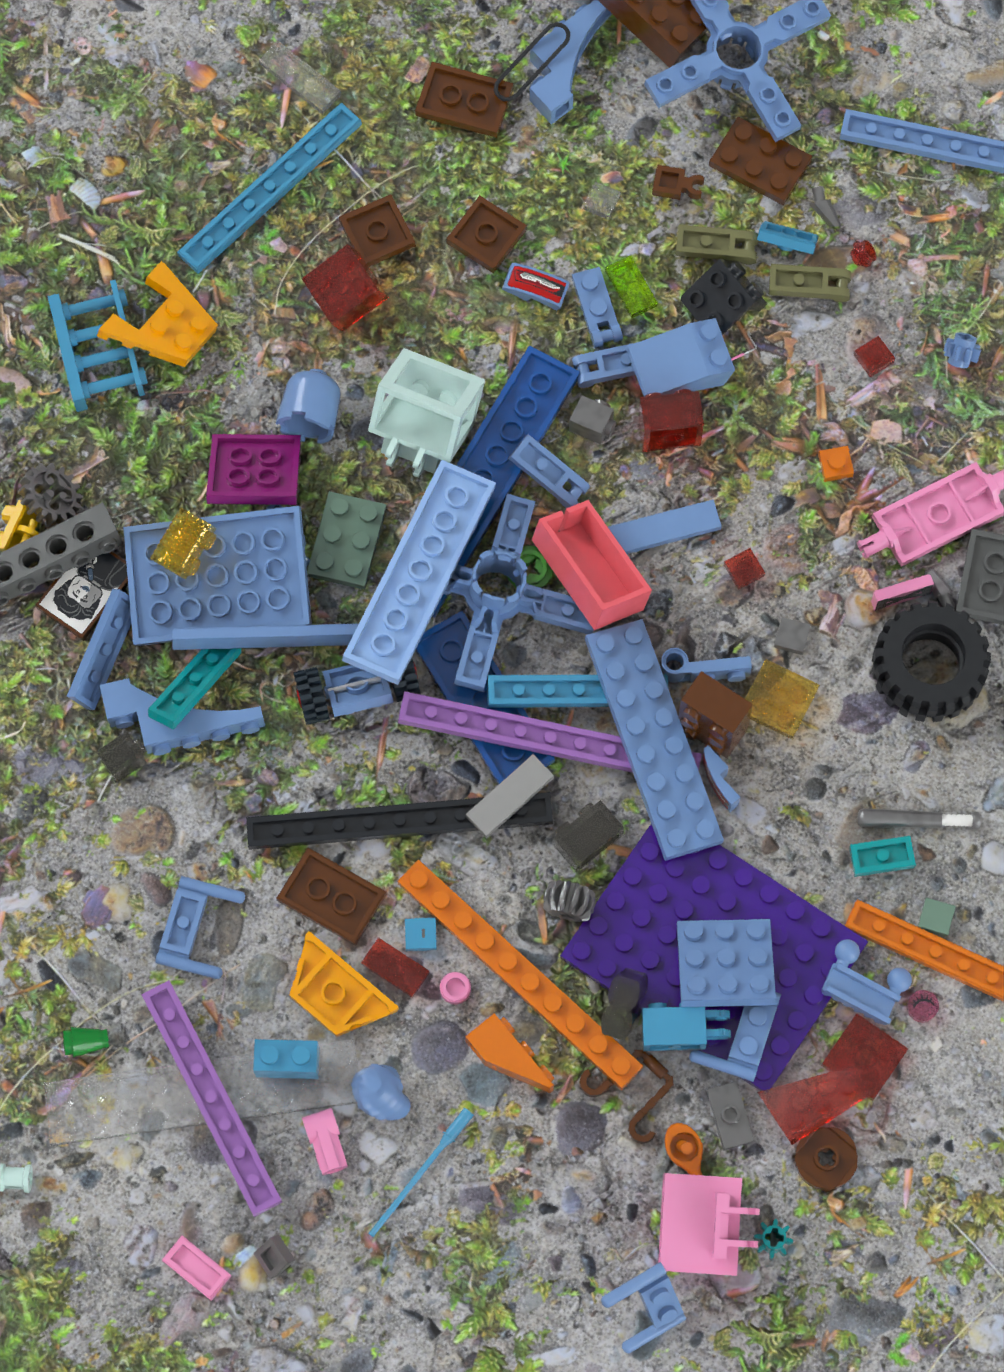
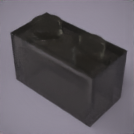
[553,800,624,872]

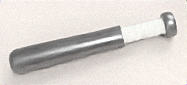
[857,809,981,830]

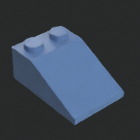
[626,318,735,401]

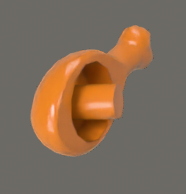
[665,1123,703,1176]

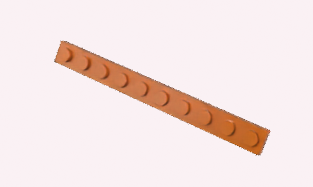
[397,859,643,1090]

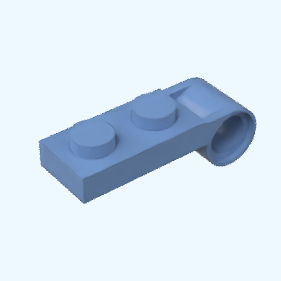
[660,648,752,683]

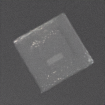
[583,181,621,220]

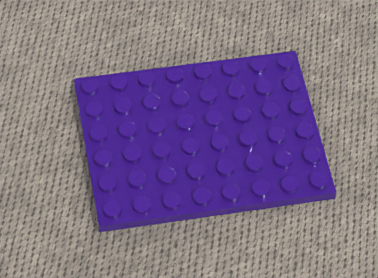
[560,824,868,1095]

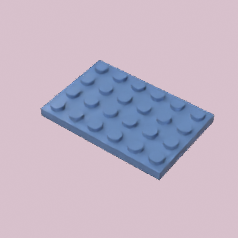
[123,506,312,646]

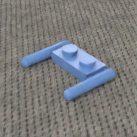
[155,876,245,979]
[689,992,781,1082]
[601,1262,686,1354]

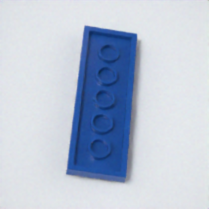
[415,610,555,785]

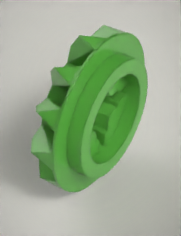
[507,546,553,588]

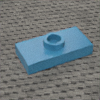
[757,221,819,254]

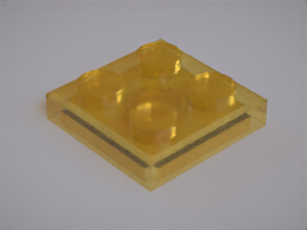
[745,659,820,740]

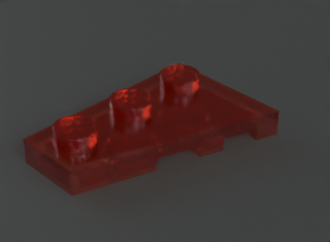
[757,1066,871,1145]

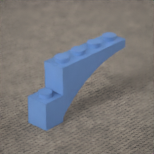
[530,0,612,124]
[100,678,265,755]

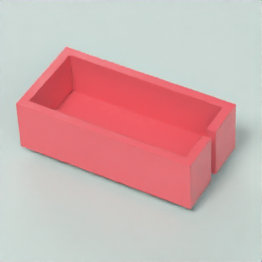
[532,500,652,631]

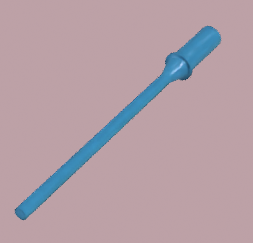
[368,1108,474,1237]

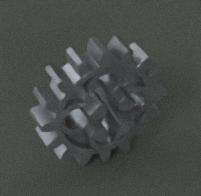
[18,463,83,526]

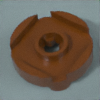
[794,1127,858,1192]

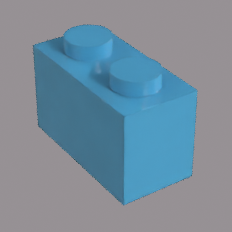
[253,1039,320,1079]

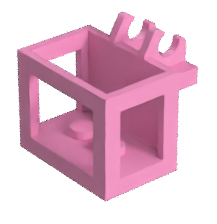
[658,1173,760,1276]

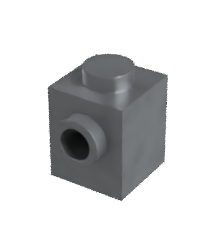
[569,395,616,444]

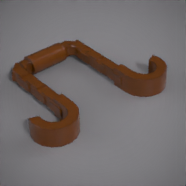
[580,1049,674,1144]

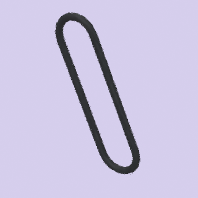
[494,22,570,101]

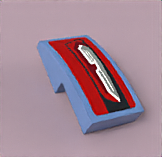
[502,263,570,311]
[702,745,740,812]

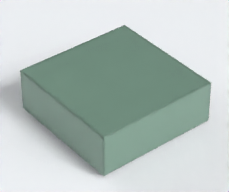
[918,898,956,937]

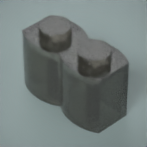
[601,968,648,1040]

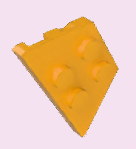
[289,931,399,1037]

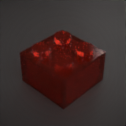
[301,244,389,332]
[638,389,704,452]

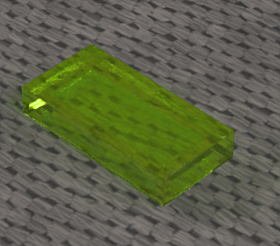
[605,255,658,319]

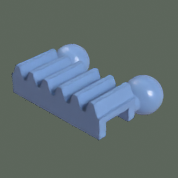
[821,939,912,1025]

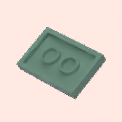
[307,491,387,590]

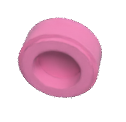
[440,972,471,1005]

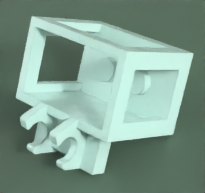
[368,348,485,478]

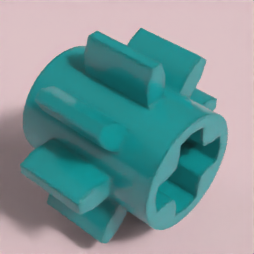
[753,1219,794,1260]

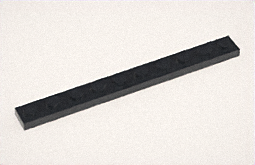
[246,792,553,850]

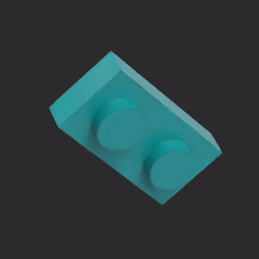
[849,836,916,877]

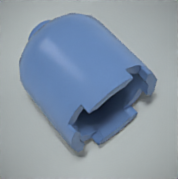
[276,369,340,444]

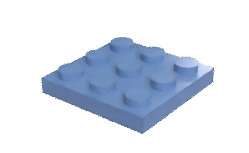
[677,919,776,1007]

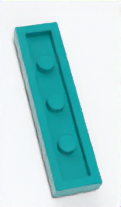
[148,648,242,730]

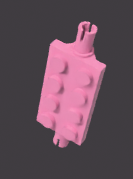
[857,462,1004,567]

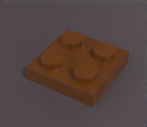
[339,194,416,269]
[446,195,527,274]

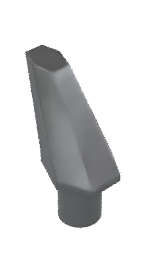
[809,186,841,227]
[925,568,955,608]

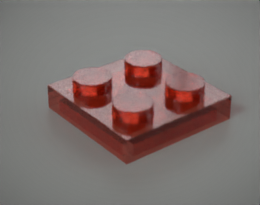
[821,1013,908,1101]

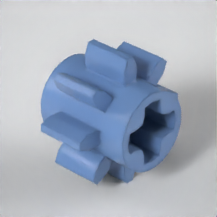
[944,332,981,368]

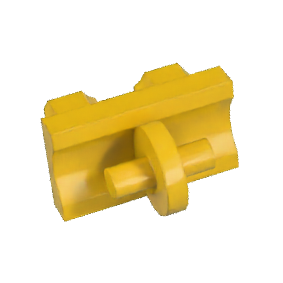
[0,500,40,552]

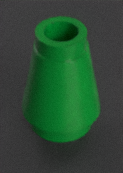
[63,1027,109,1058]

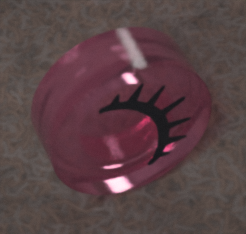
[907,990,939,1023]

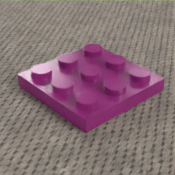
[206,434,301,505]

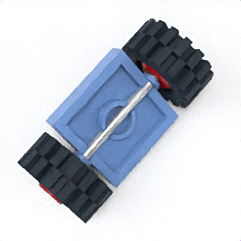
[293,658,421,725]

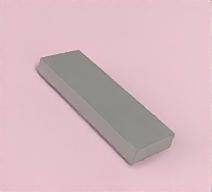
[466,754,554,838]

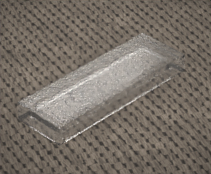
[259,41,341,114]

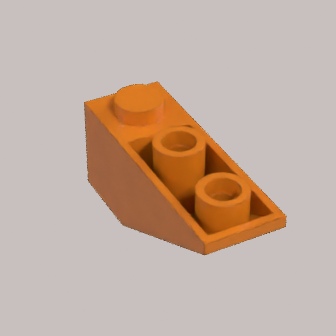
[465,1013,555,1093]

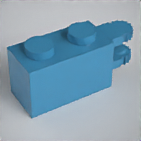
[642,1003,731,1051]

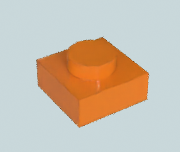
[818,446,854,482]

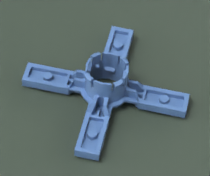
[644,0,831,142]
[443,494,594,692]

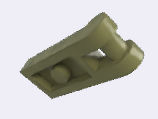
[676,225,758,265]
[768,264,851,302]

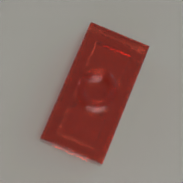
[361,937,430,998]

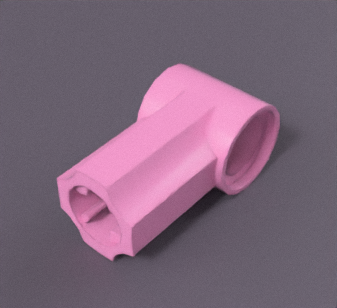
[302,1108,348,1175]

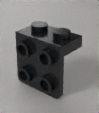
[681,259,767,335]

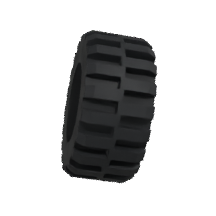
[872,601,991,722]

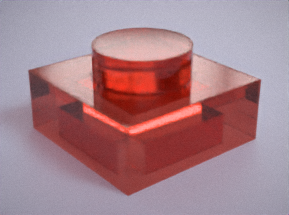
[854,336,895,377]
[724,548,765,590]

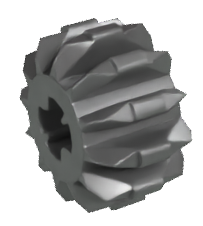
[543,880,595,922]

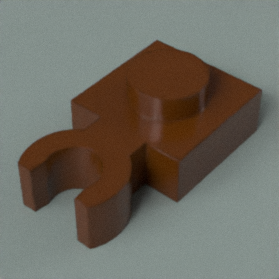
[652,165,705,200]

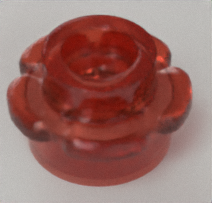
[850,240,877,268]

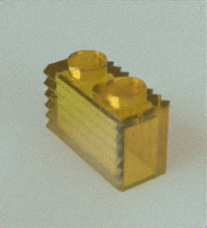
[150,507,216,580]

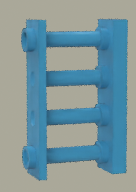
[47,279,148,412]

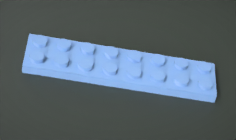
[342,460,496,685]

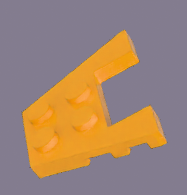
[97,261,218,367]

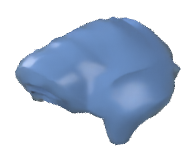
[351,1064,411,1121]

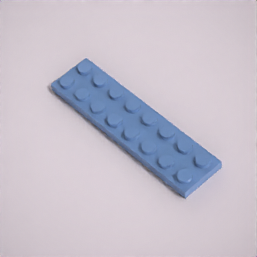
[585,619,724,861]

